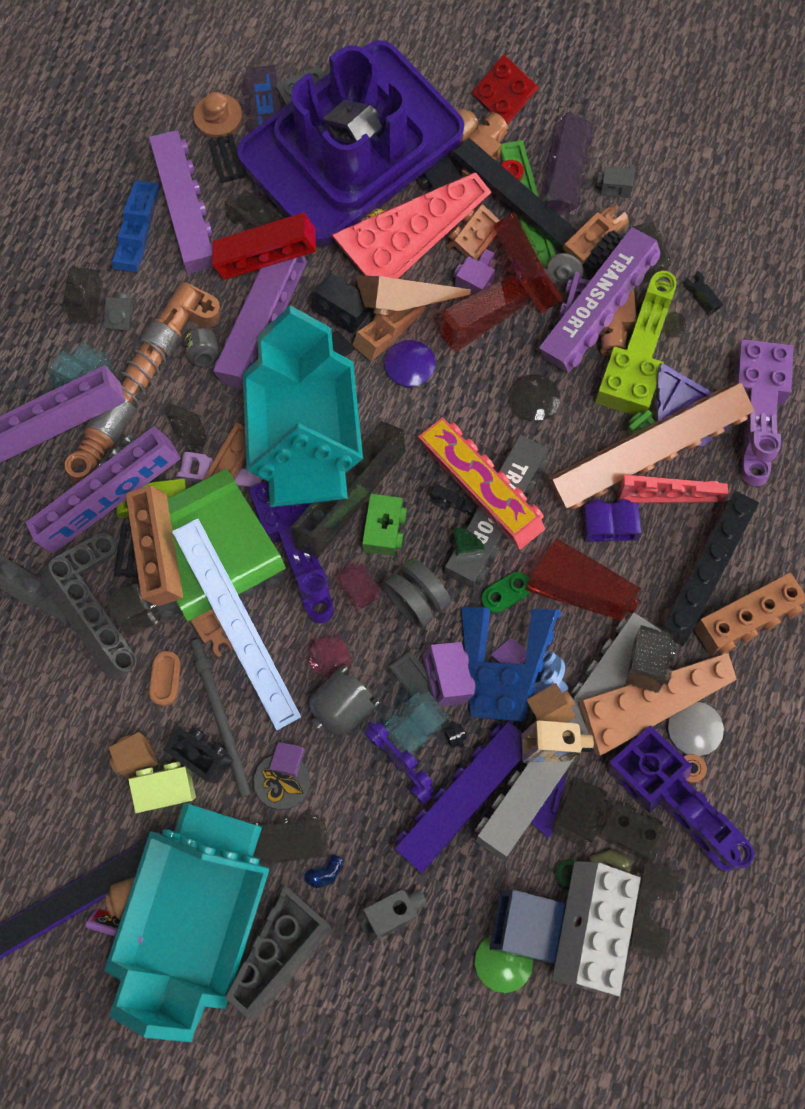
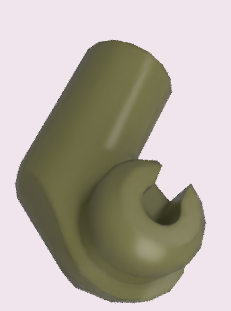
[588,849,632,873]

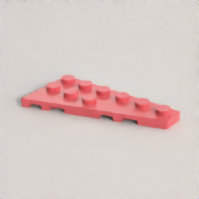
[331,173,491,279]

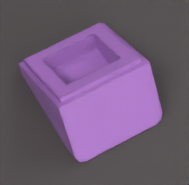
[491,638,527,664]
[269,742,305,778]

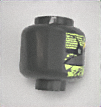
[184,328,219,367]

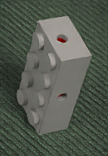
[552,861,641,996]

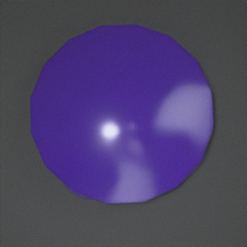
[384,340,436,388]

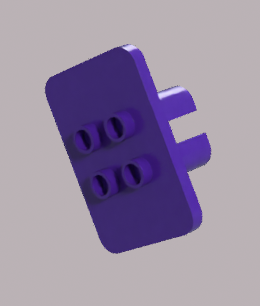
[237,40,464,246]

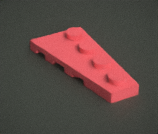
[617,475,728,503]

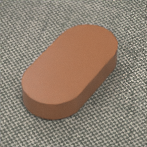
[149,651,181,706]

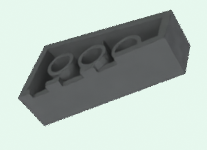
[225,886,333,1022]

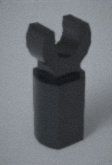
[683,271,723,315]

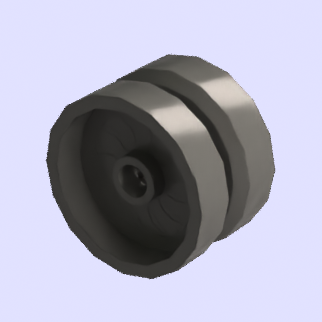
[383,558,451,629]

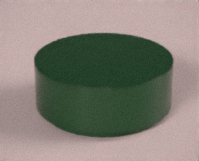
[555,859,577,889]

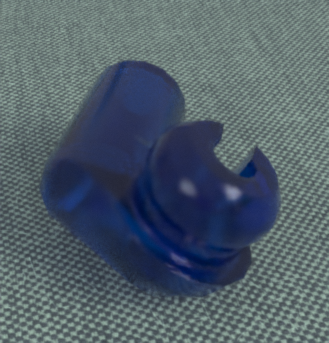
[304,854,345,889]

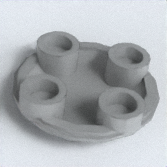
[668,702,724,756]

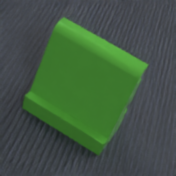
[167,468,286,622]

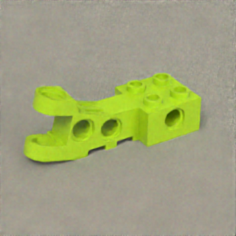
[595,271,677,416]

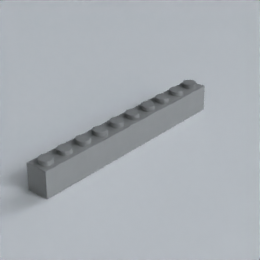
[475,613,662,861]

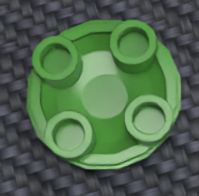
[474,935,533,993]

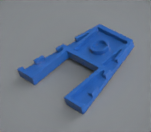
[462,607,562,722]

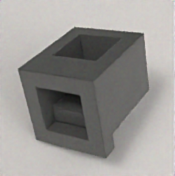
[596,164,635,198]

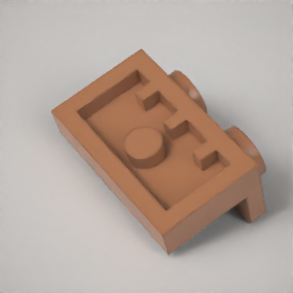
[446,204,504,260]

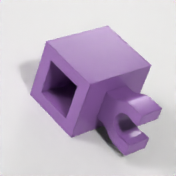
[454,249,495,300]

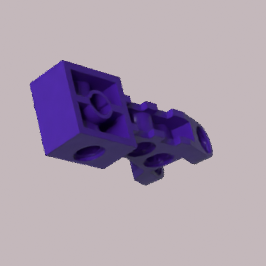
[248,481,334,624]
[609,725,755,872]

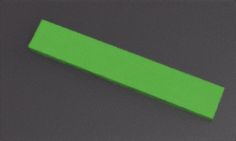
[500,140,555,274]

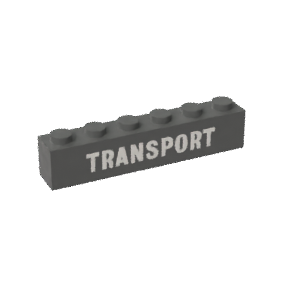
[445,435,550,589]

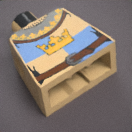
[521,721,594,762]

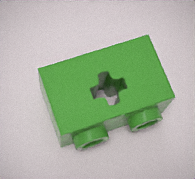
[362,494,407,556]

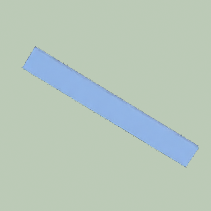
[172,518,301,730]

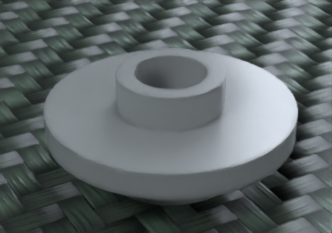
[548,253,583,284]

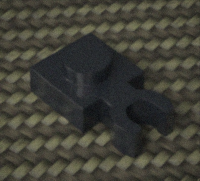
[431,484,477,517]

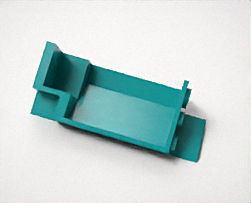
[243,306,363,507]
[104,803,269,1042]

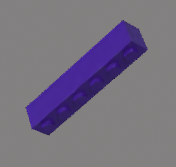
[395,721,523,875]

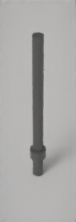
[190,639,252,798]

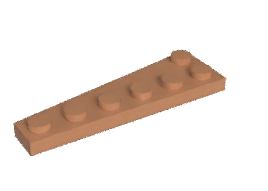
[579,653,737,755]

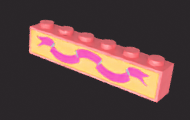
[418,417,545,550]

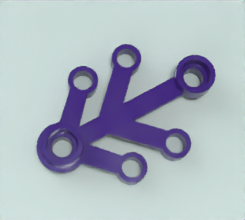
[363,721,434,805]

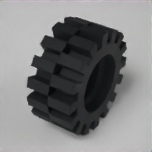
[585,230,623,274]

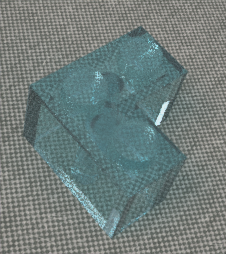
[48,342,113,388]
[384,691,450,755]

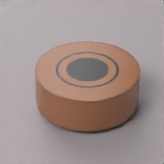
[684,754,707,783]

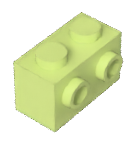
[129,761,196,813]

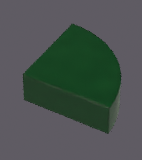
[454,528,485,557]

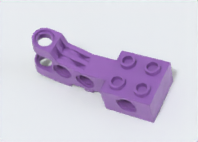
[734,339,794,486]

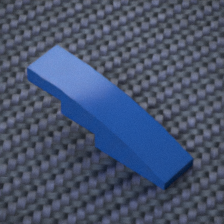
[112,180,160,273]

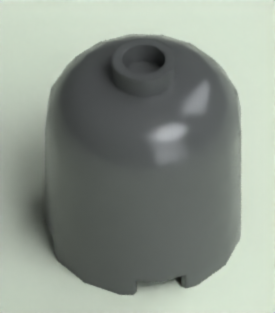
[309,664,381,736]

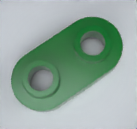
[482,572,532,614]

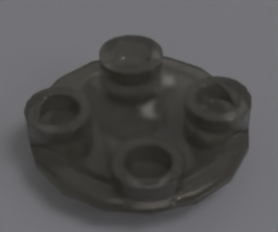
[509,374,560,421]

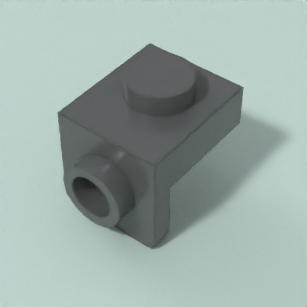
[104,292,137,331]

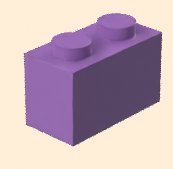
[422,642,475,707]

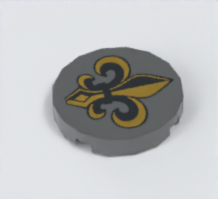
[254,755,310,811]

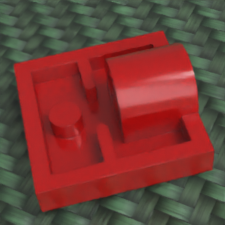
[472,54,539,124]

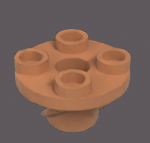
[193,92,242,138]

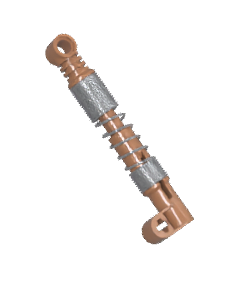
[65,282,220,485]

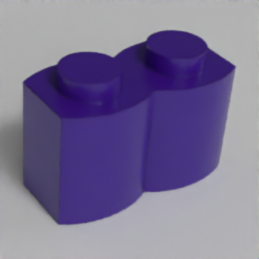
[582,499,641,542]

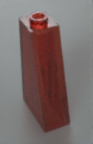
[493,212,564,313]
[440,275,529,353]
[525,538,641,621]

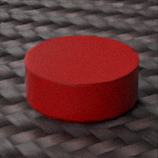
[501,159,524,182]

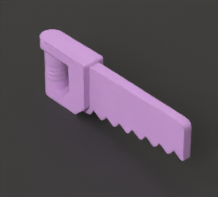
[176,452,262,487]

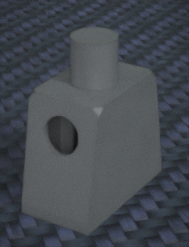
[357,889,427,945]

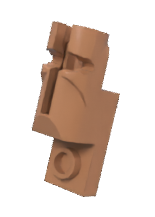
[461,112,509,177]
[563,205,629,265]
[599,289,637,356]

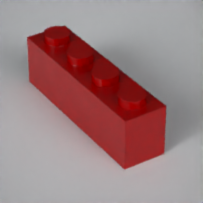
[212,212,316,280]

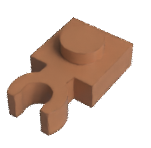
[190,609,233,659]

